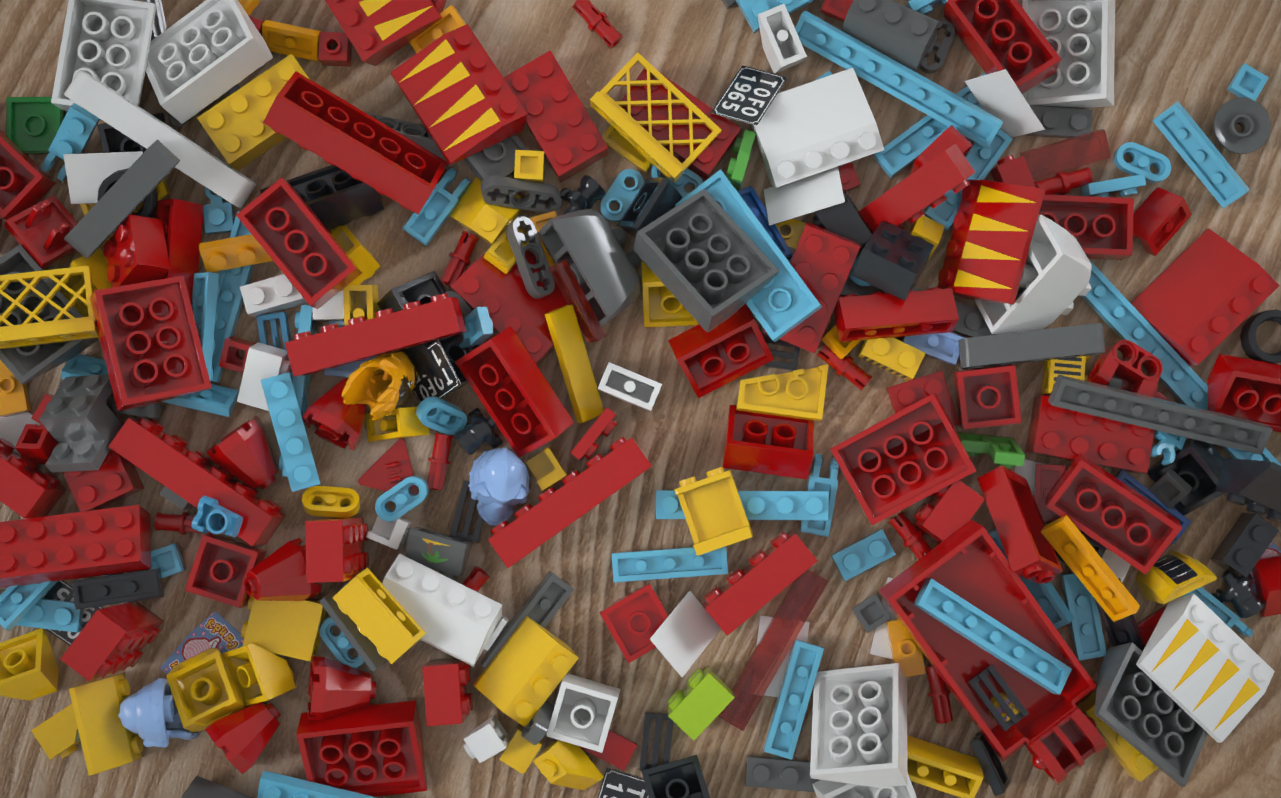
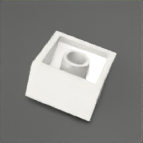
[546,673,621,753]

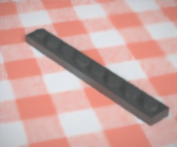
[1048,374,1273,455]

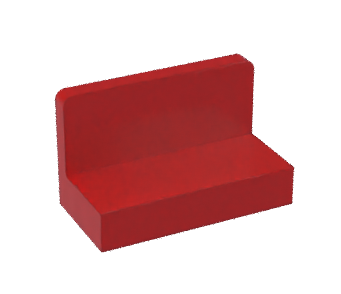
[1133,187,1192,256]

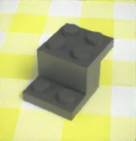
[39,374,123,472]

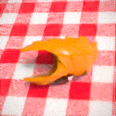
[342,352,418,421]

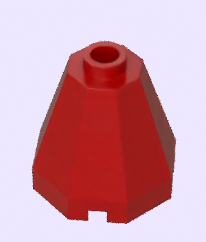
[302,378,368,451]
[206,416,278,489]
[244,538,321,601]
[307,656,376,721]
[205,702,281,774]

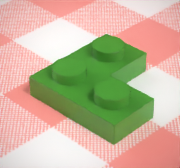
[726,130,756,191]
[957,432,1025,469]

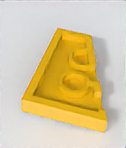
[736,364,829,422]

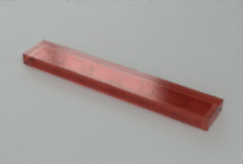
[718,570,828,731]

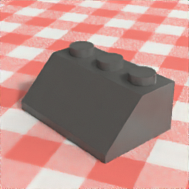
[841,0,939,73]
[319,579,388,672]

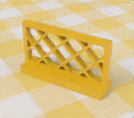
[590,52,722,183]
[0,266,99,349]

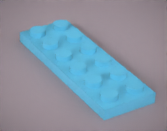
[675,169,822,342]

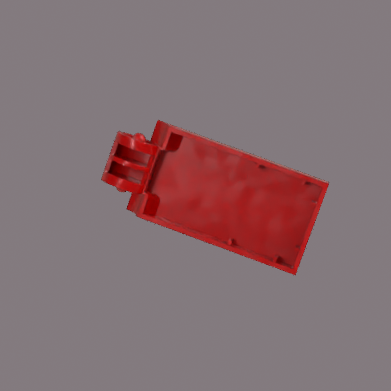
[878,520,1107,785]

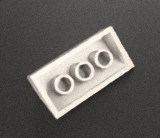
[382,553,502,667]

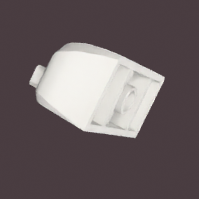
[975,215,1092,334]

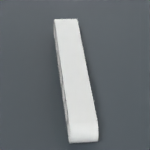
[64,69,257,208]

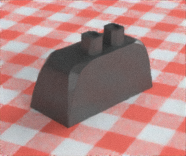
[538,209,642,331]

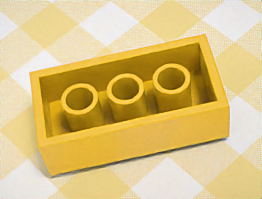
[197,53,311,171]

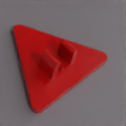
[358,439,419,495]

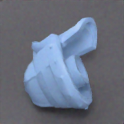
[468,447,530,526]
[118,678,200,747]

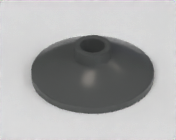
[1213,97,1271,154]

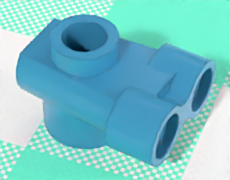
[192,495,243,537]

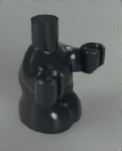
[560,175,606,215]
[455,408,503,455]
[1211,570,1264,618]

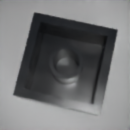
[852,221,934,301]

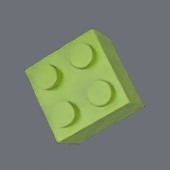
[667,666,735,741]

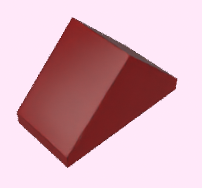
[1252,555,1281,617]

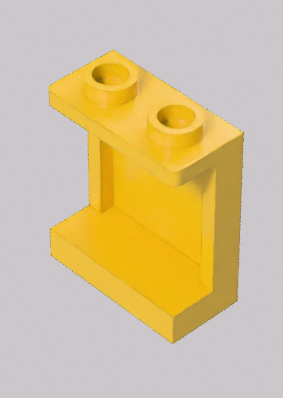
[674,467,754,556]
[241,595,327,661]

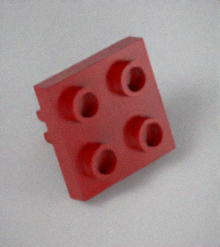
[4,195,78,269]

